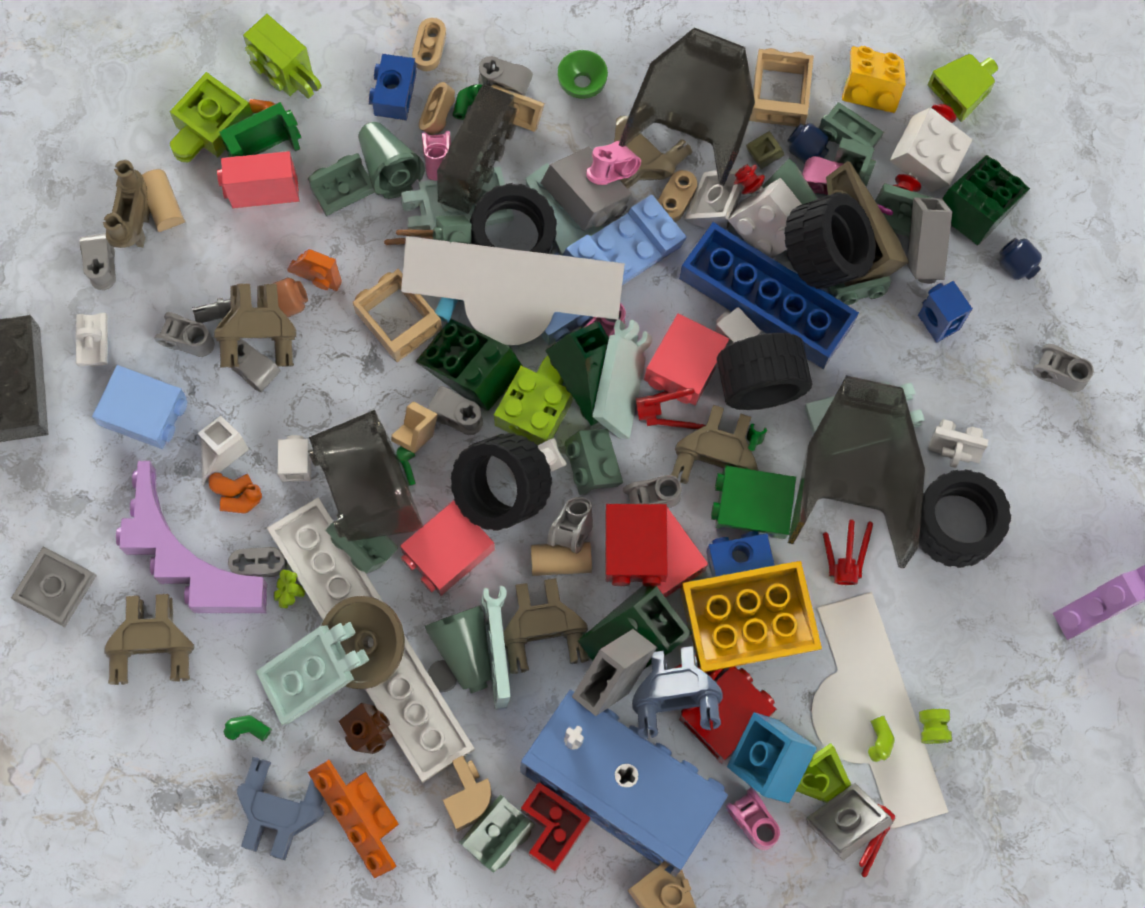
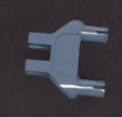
[632,646,723,739]
[237,757,325,861]

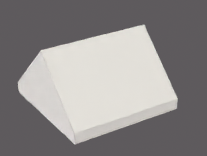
[684,169,744,230]

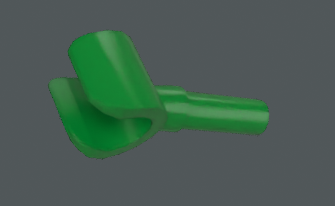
[747,423,767,451]
[396,446,416,486]

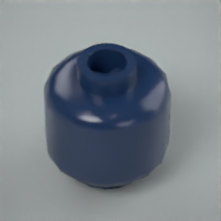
[787,123,829,164]
[999,238,1042,280]

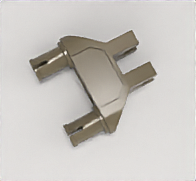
[614,102,692,189]
[103,160,151,248]
[214,284,296,368]
[670,405,758,484]
[503,578,589,674]
[104,594,194,685]

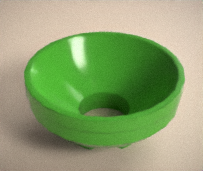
[558,50,608,99]

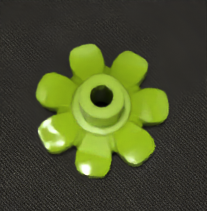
[274,570,306,608]

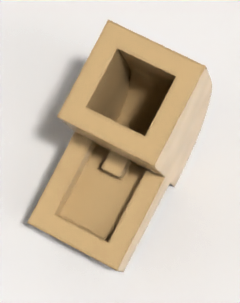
[443,756,492,832]

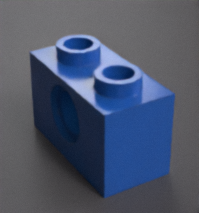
[369,54,417,120]
[918,281,973,343]
[706,531,775,577]

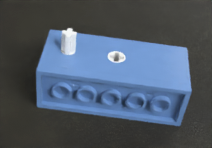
[520,689,729,877]

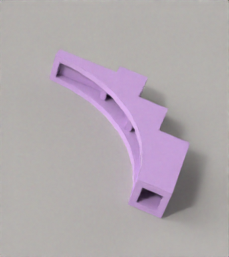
[116,461,268,613]
[1053,565,1145,640]

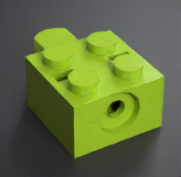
[243,14,322,99]
[169,72,253,163]
[494,355,573,446]

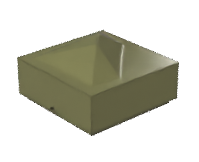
[746,131,785,169]

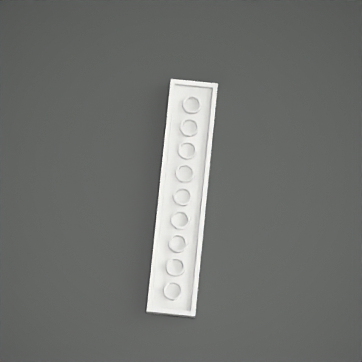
[267,497,475,783]

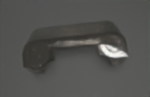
[308,410,424,542]

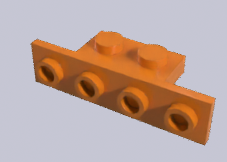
[308,759,399,878]

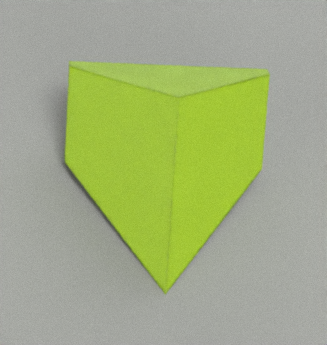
[796,743,852,803]

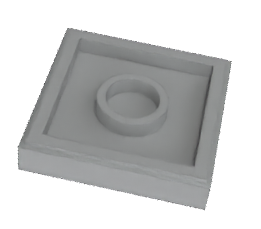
[11,546,97,627]
[806,783,893,860]

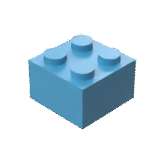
[727,712,817,803]

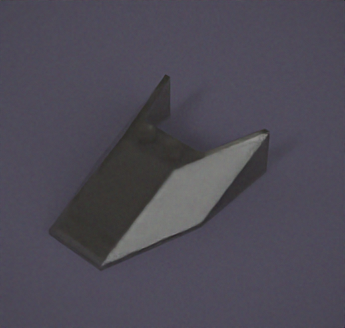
[619,27,755,186]
[788,375,925,568]

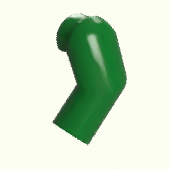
[452,84,486,120]
[223,715,272,742]

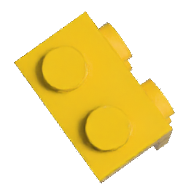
[842,46,906,113]

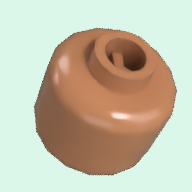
[272,277,308,318]

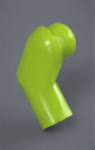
[868,716,895,762]

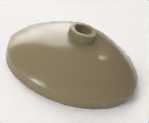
[321,596,405,689]

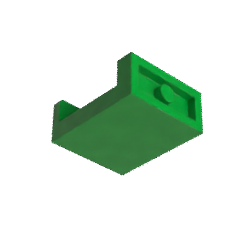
[219,102,301,157]
[711,466,796,539]

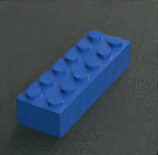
[679,222,859,369]

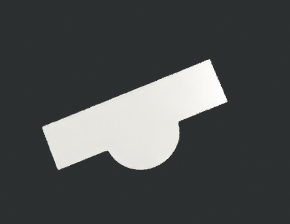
[401,236,625,345]
[812,592,948,829]

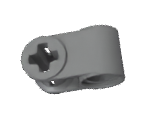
[478,56,533,96]
[79,233,116,290]
[154,312,215,357]
[231,339,281,392]
[1032,344,1094,392]
[427,386,483,435]
[623,475,682,508]
[547,497,593,553]

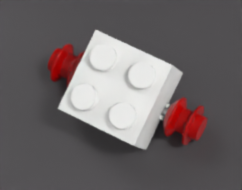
[889,104,973,192]
[728,164,802,258]

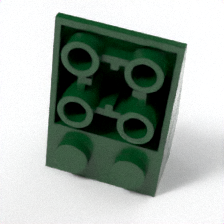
[942,155,1030,246]
[416,318,523,411]
[545,321,609,426]
[577,585,693,669]

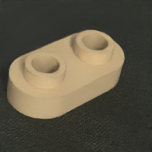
[412,18,446,71]
[419,82,455,135]
[658,170,697,222]

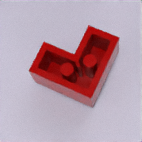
[521,782,591,874]

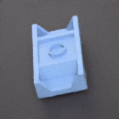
[562,195,687,285]

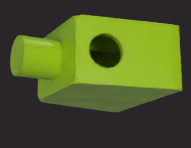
[927,54,998,122]

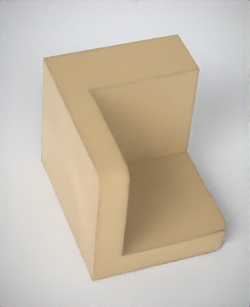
[391,401,438,453]

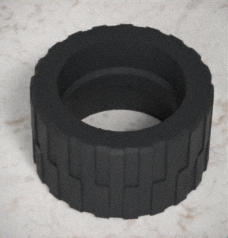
[470,183,557,254]
[784,192,876,289]
[716,333,813,410]
[450,433,552,531]
[912,469,1011,568]

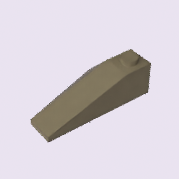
[826,161,909,287]

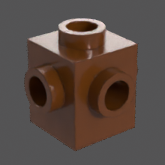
[339,703,393,754]

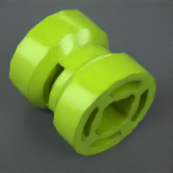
[919,709,952,744]

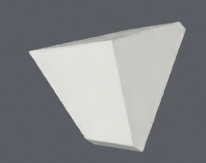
[198,416,249,486]

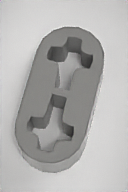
[228,547,287,577]

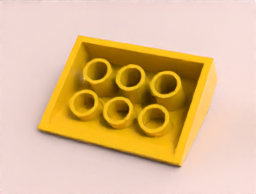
[680,561,822,672]

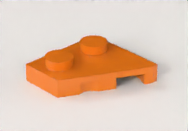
[287,249,342,291]

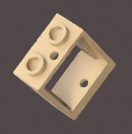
[749,48,814,127]
[353,269,442,362]

